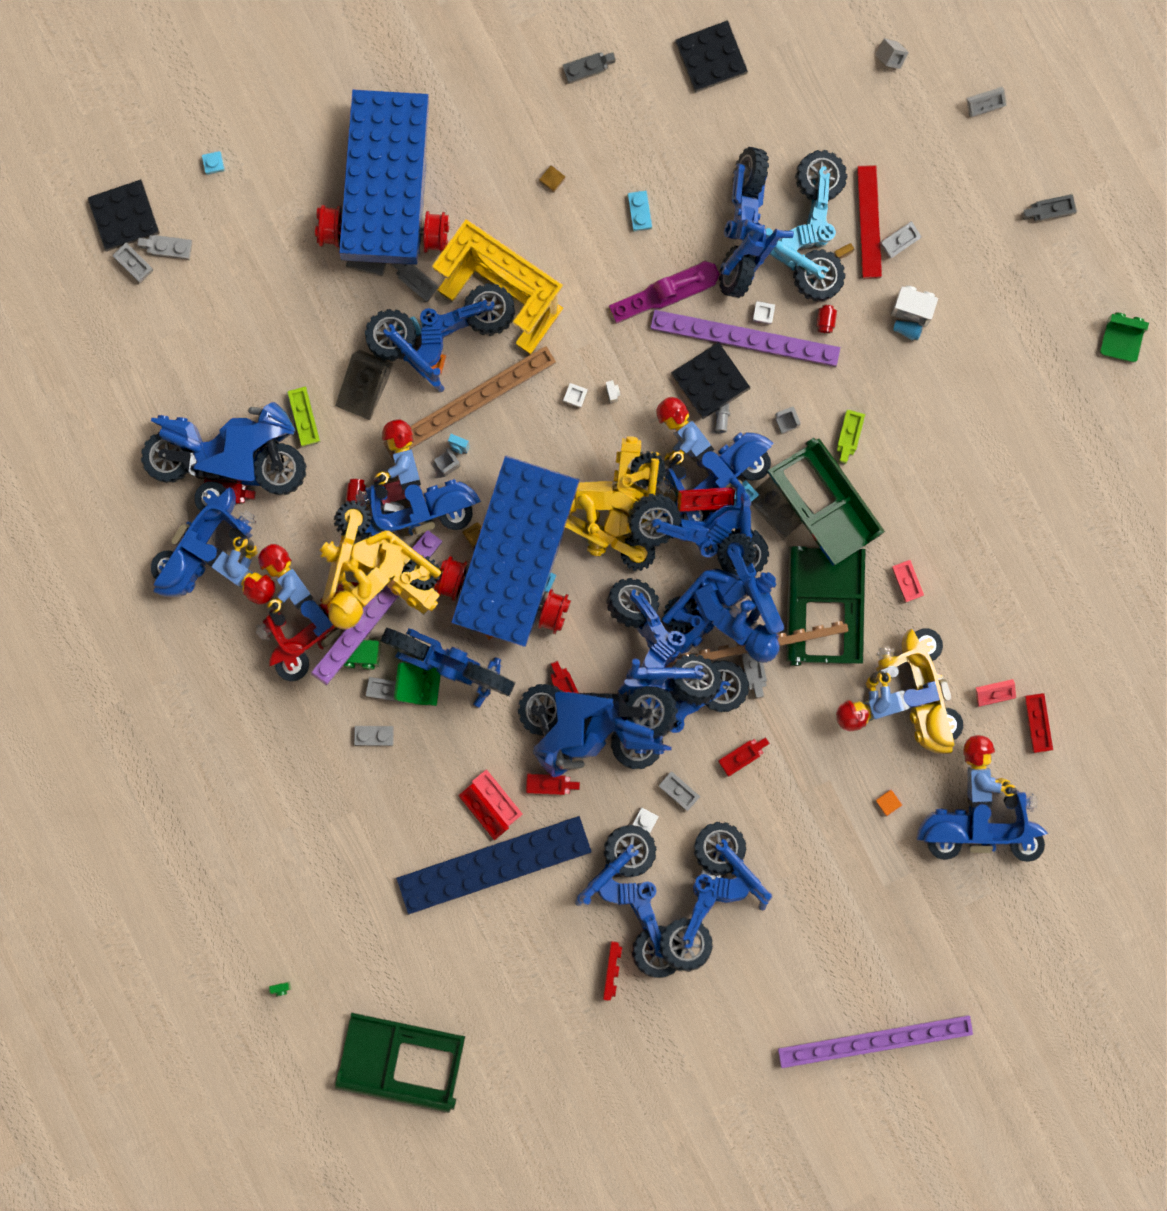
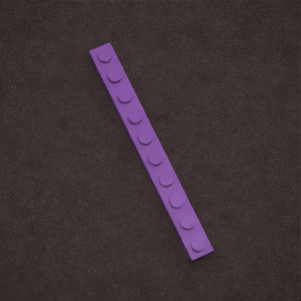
[651,310,841,367]
[311,531,442,686]
[778,1015,973,1068]

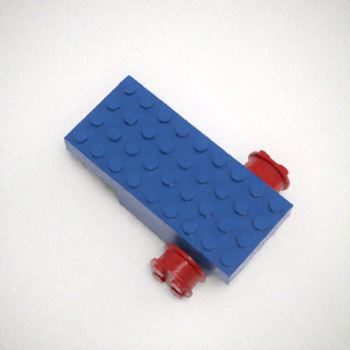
[315,89,450,265]
[434,455,580,647]

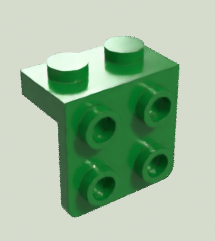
[1100,312,1149,363]
[394,662,441,706]

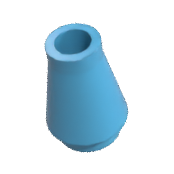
[893,320,923,341]

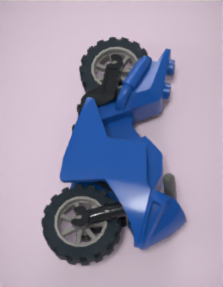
[141,402,307,495]
[518,684,678,777]

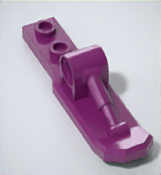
[609,261,719,324]

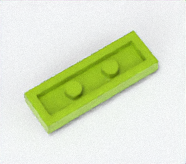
[288,386,320,447]

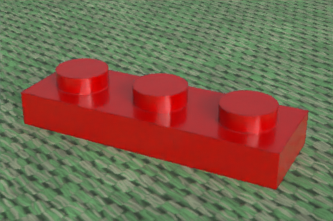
[677,487,735,511]
[1024,693,1053,753]
[458,783,509,841]
[603,941,622,1001]

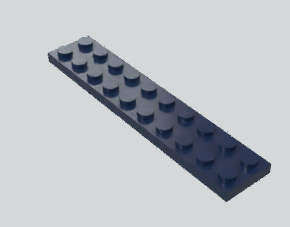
[396,816,592,915]

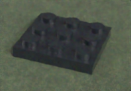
[675,20,748,93]
[87,179,160,252]
[671,342,750,420]

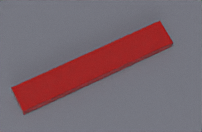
[857,165,882,279]

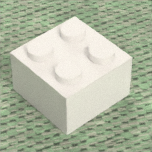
[891,285,938,327]

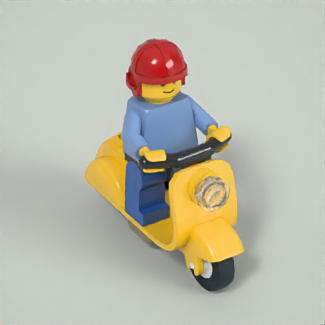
[836,628,964,754]

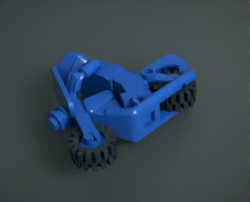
[662,534,784,663]

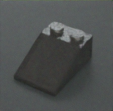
[335,349,393,420]
[751,477,814,541]

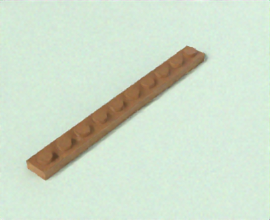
[383,346,556,460]
[665,621,849,668]

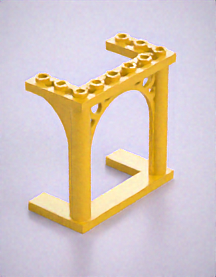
[432,219,563,355]

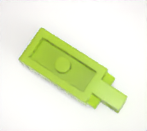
[837,409,865,464]

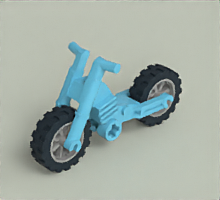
[766,150,848,302]

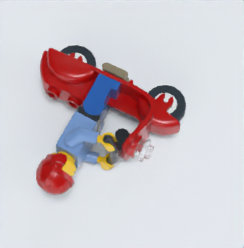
[256,544,359,682]

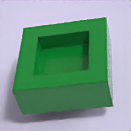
[269,982,291,997]

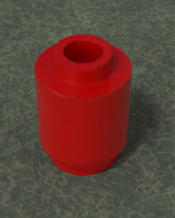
[816,305,837,333]
[345,479,366,504]

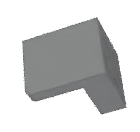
[876,38,909,69]
[774,406,801,434]
[434,448,460,476]

